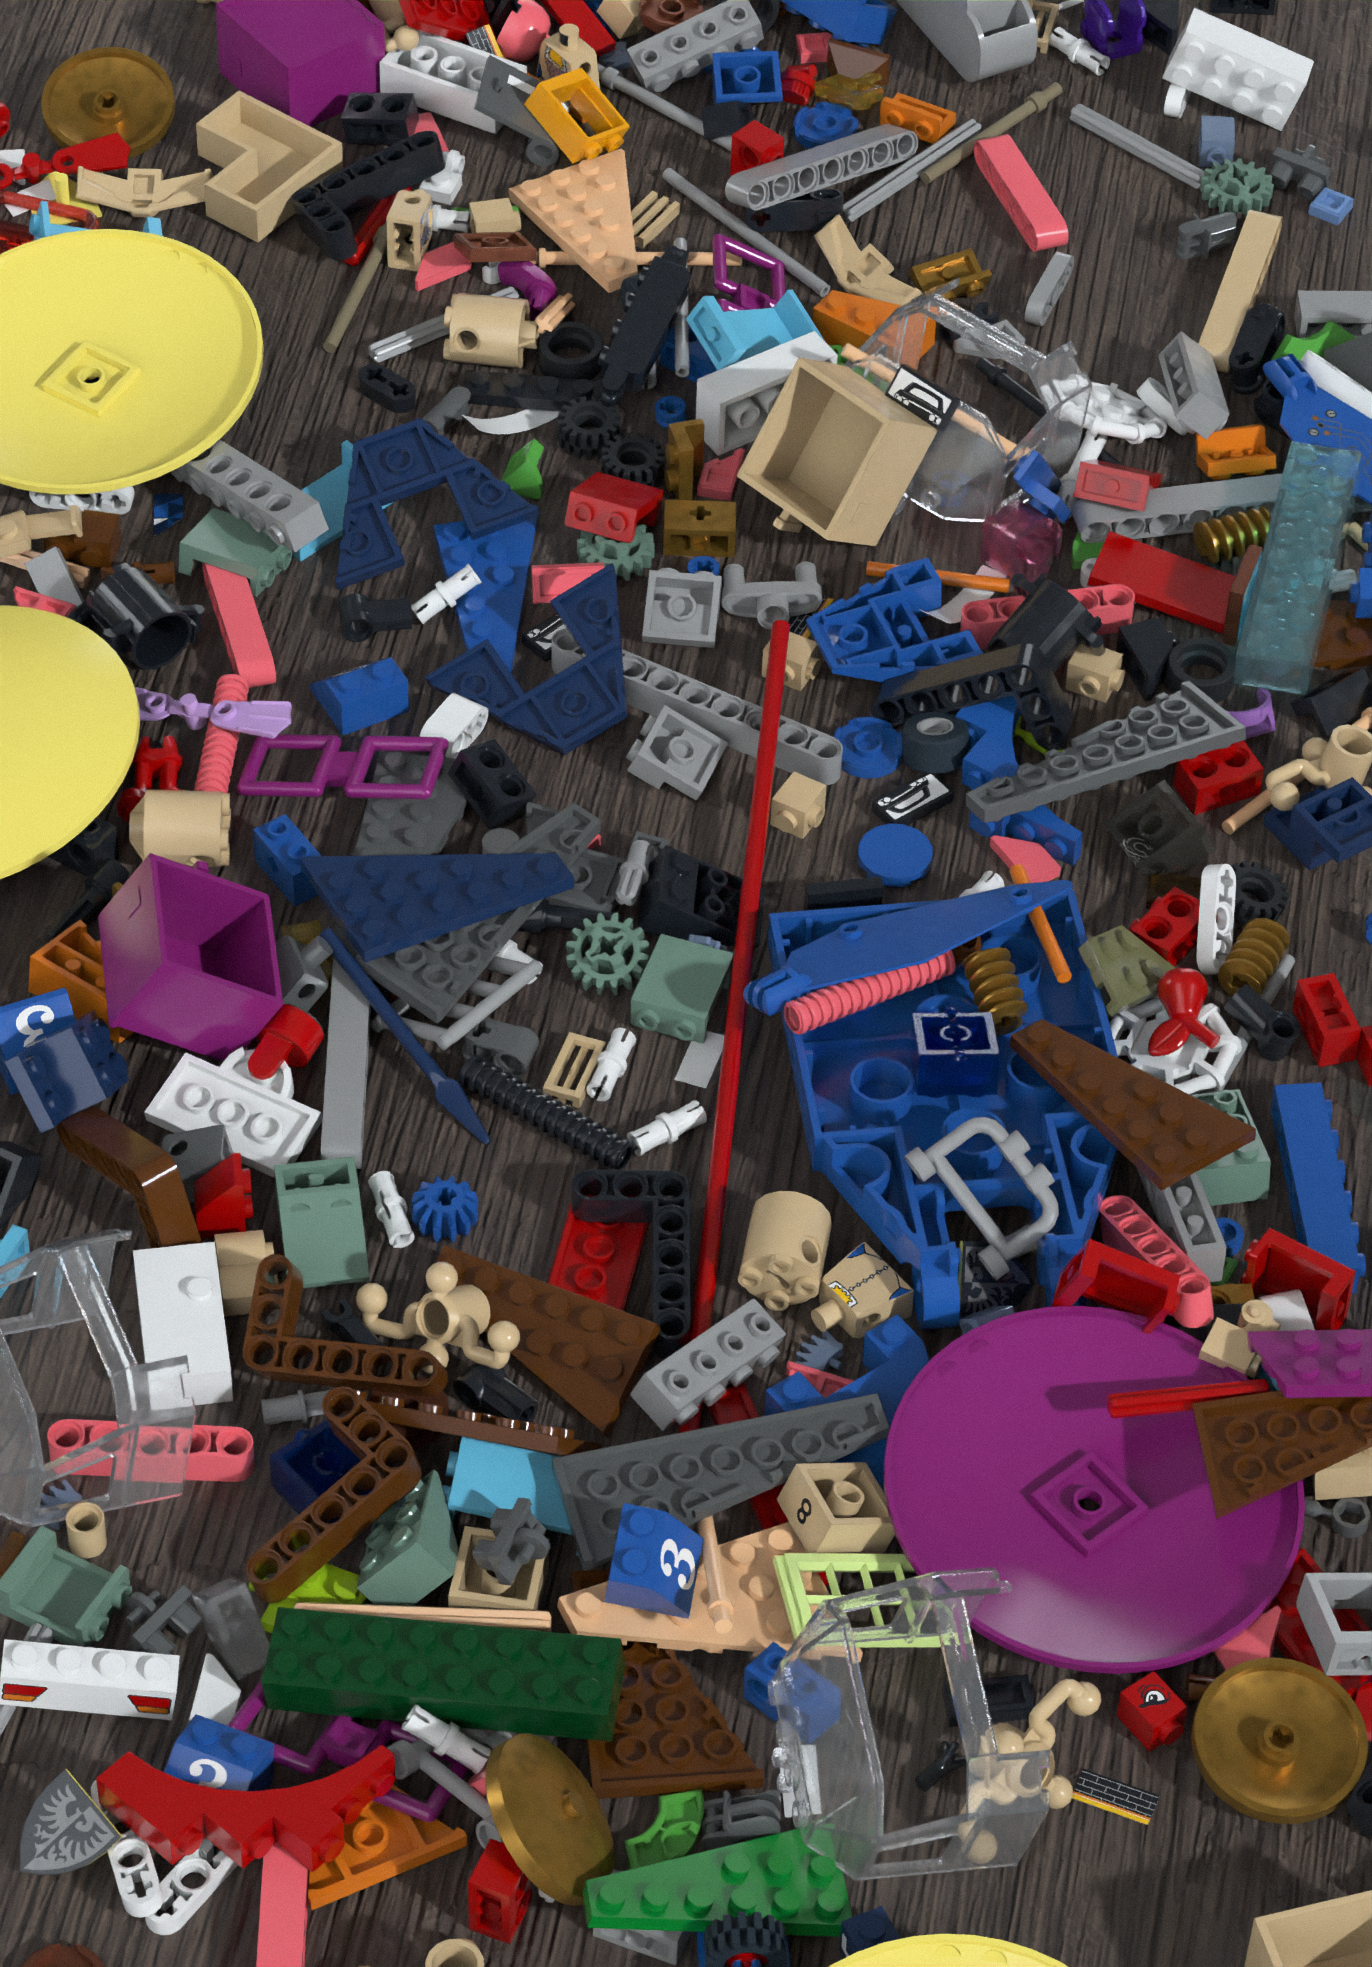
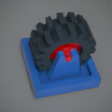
[696,1911,790,1967]

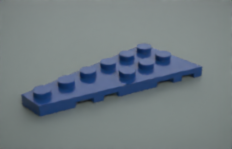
[433,516,538,674]

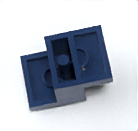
[1263,777,1372,871]
[5,1010,129,1133]

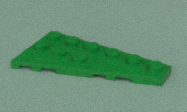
[582,1820,852,1937]

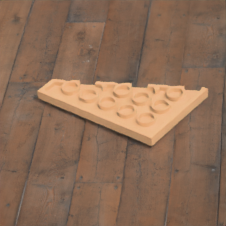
[508,148,638,293]
[557,1522,863,1665]

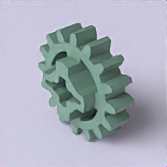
[1200,158,1274,216]
[577,524,655,581]
[566,913,650,996]

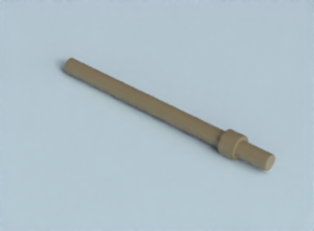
[920,82,1063,184]
[323,221,387,353]

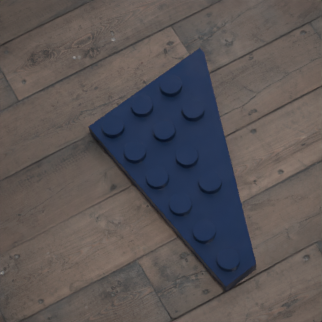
[300,853,574,963]

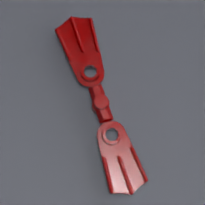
[0,133,131,190]

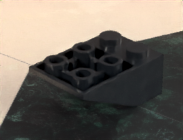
[637,845,765,948]

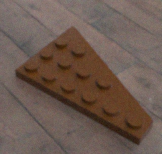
[571,1569,764,1799]

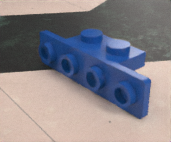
[1013,450,1072,525]

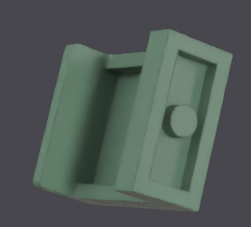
[178,508,292,597]
[630,934,734,1044]
[0,1525,132,1647]

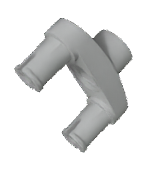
[721,561,823,629]

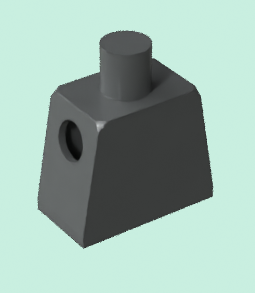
[275,936,333,1012]
[162,1124,233,1203]

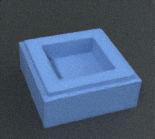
[1308,187,1354,226]

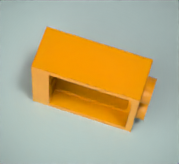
[524,68,630,164]

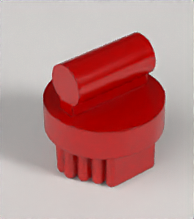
[781,64,817,106]

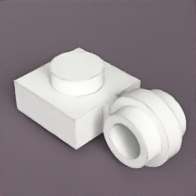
[419,150,465,205]

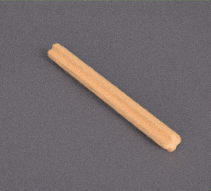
[294,1602,551,1632]

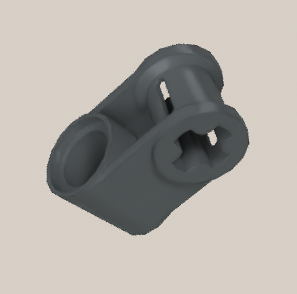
[462,1017,539,1077]

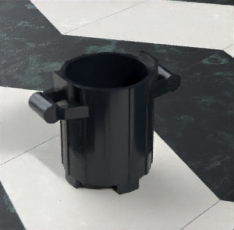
[87,563,205,670]
[987,573,1106,673]

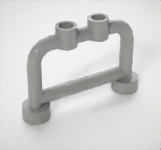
[904,1117,1059,1280]
[387,1727,512,1849]

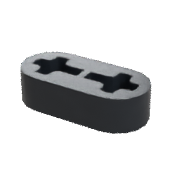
[359,364,416,413]

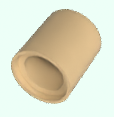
[66,1502,107,1558]

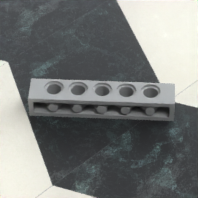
[171,439,329,552]
[1136,1077,1227,1282]

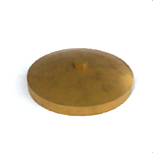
[41,47,175,159]
[1191,1658,1368,1824]
[485,1734,615,1906]

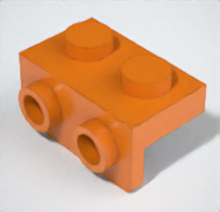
[880,92,956,144]
[1196,424,1276,480]

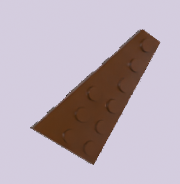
[435,1245,661,1439]
[1192,1390,1372,1519]

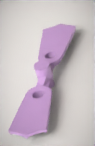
[135,687,292,739]

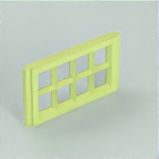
[773,1553,973,1648]

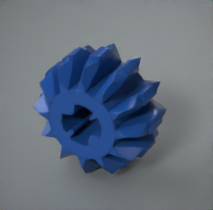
[411,1175,478,1243]

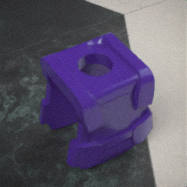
[1080,0,1147,60]

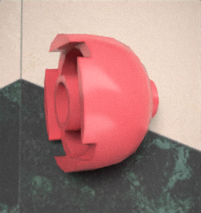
[496,0,551,63]

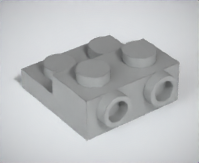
[642,568,722,648]
[626,705,728,800]

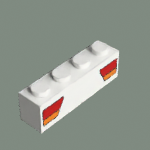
[0,1639,180,1720]

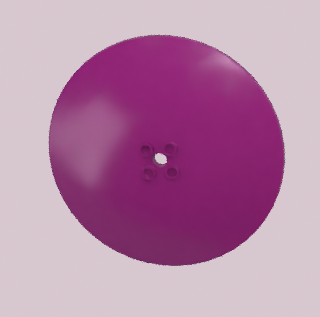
[884,1306,1305,1674]

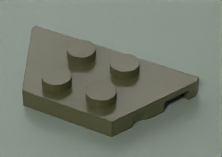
[1078,925,1175,1017]

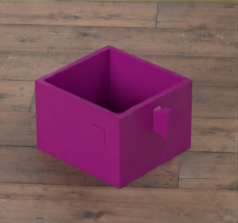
[216,0,385,127]
[98,853,283,1061]

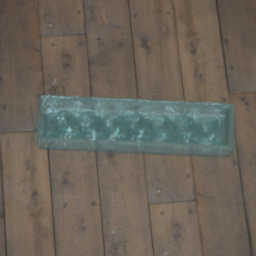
[1235,441,1362,695]

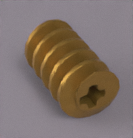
[1193,506,1273,564]
[1218,918,1290,997]
[962,947,1028,1035]

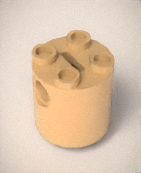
[443,293,540,369]
[129,789,231,867]
[738,1191,832,1311]

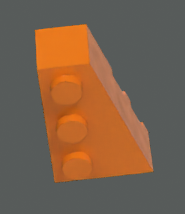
[812,290,937,372]
[28,919,134,1044]

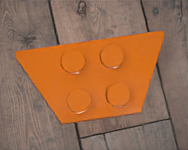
[308,1785,467,1911]

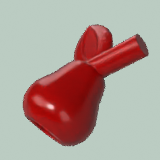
[1148,967,1220,1057]

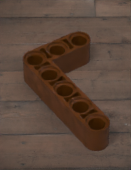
[56,1105,202,1248]
[243,1254,448,1397]
[246,1386,422,1603]

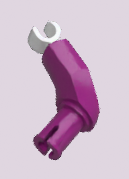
[482,261,557,321]

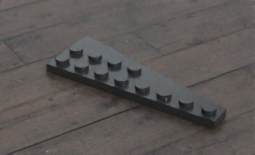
[966,681,1246,823]
[331,751,468,959]
[355,802,601,1023]
[552,1394,889,1571]

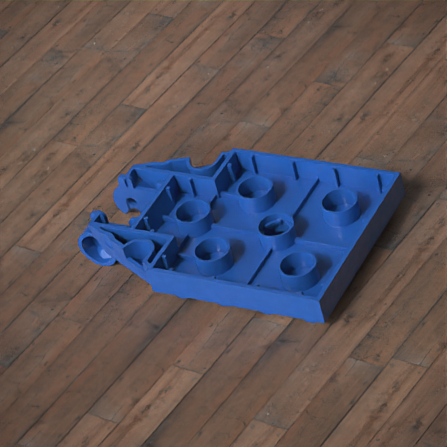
[768,890,1119,1330]

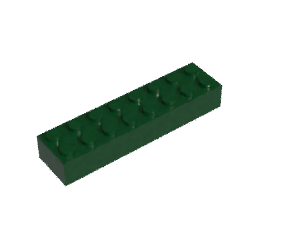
[261,1607,625,1742]

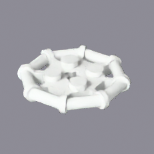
[1041,375,1167,444]
[1109,997,1242,1095]

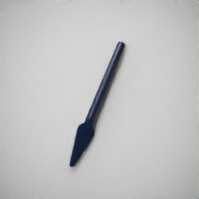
[319,928,491,1144]

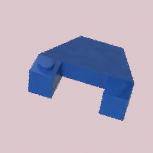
[806,558,983,682]
[764,1314,929,1494]

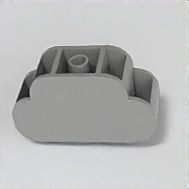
[896,0,1038,82]

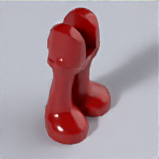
[117,736,182,823]

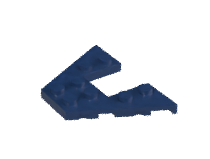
[335,418,539,590]
[425,563,628,755]

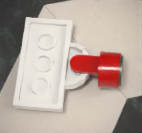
[144,1004,324,1177]

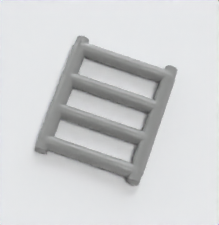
[370,956,542,1050]

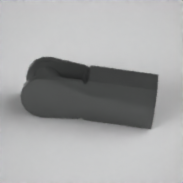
[422,386,471,435]

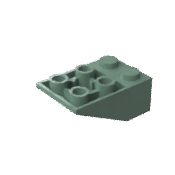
[1191,1089,1271,1206]
[274,1157,370,1288]
[357,1470,459,1606]

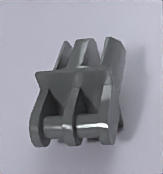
[1176,211,1237,260]
[701,1789,781,1850]

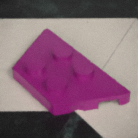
[1247,1329,1372,1398]

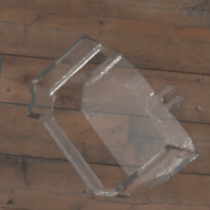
[844,277,1093,523]
[0,1228,196,1528]
[768,1567,1051,1881]

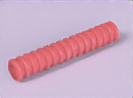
[193,674,249,793]
[784,950,956,1035]

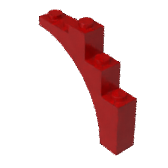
[96,1745,396,1872]

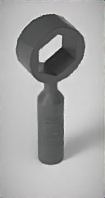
[1304,1498,1370,1538]

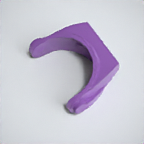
[1227,688,1275,739]

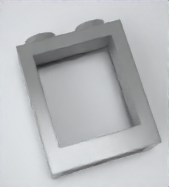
[1295,1573,1372,1676]

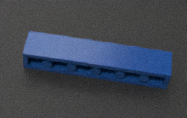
[1270,1083,1366,1294]

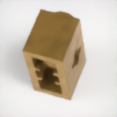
[663,500,736,557]

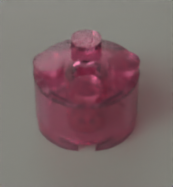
[981,500,1062,583]

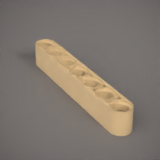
[1199,210,1283,373]

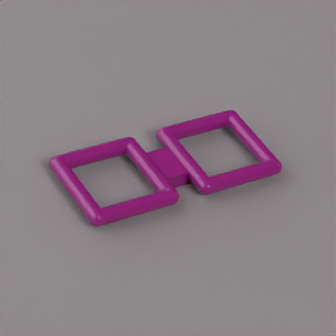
[712,234,785,312]
[236,734,449,799]
[227,1679,470,1822]

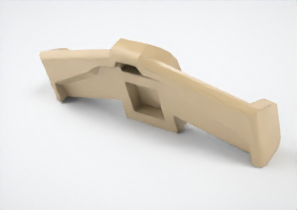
[75,166,213,218]
[814,213,924,308]
[0,505,83,559]

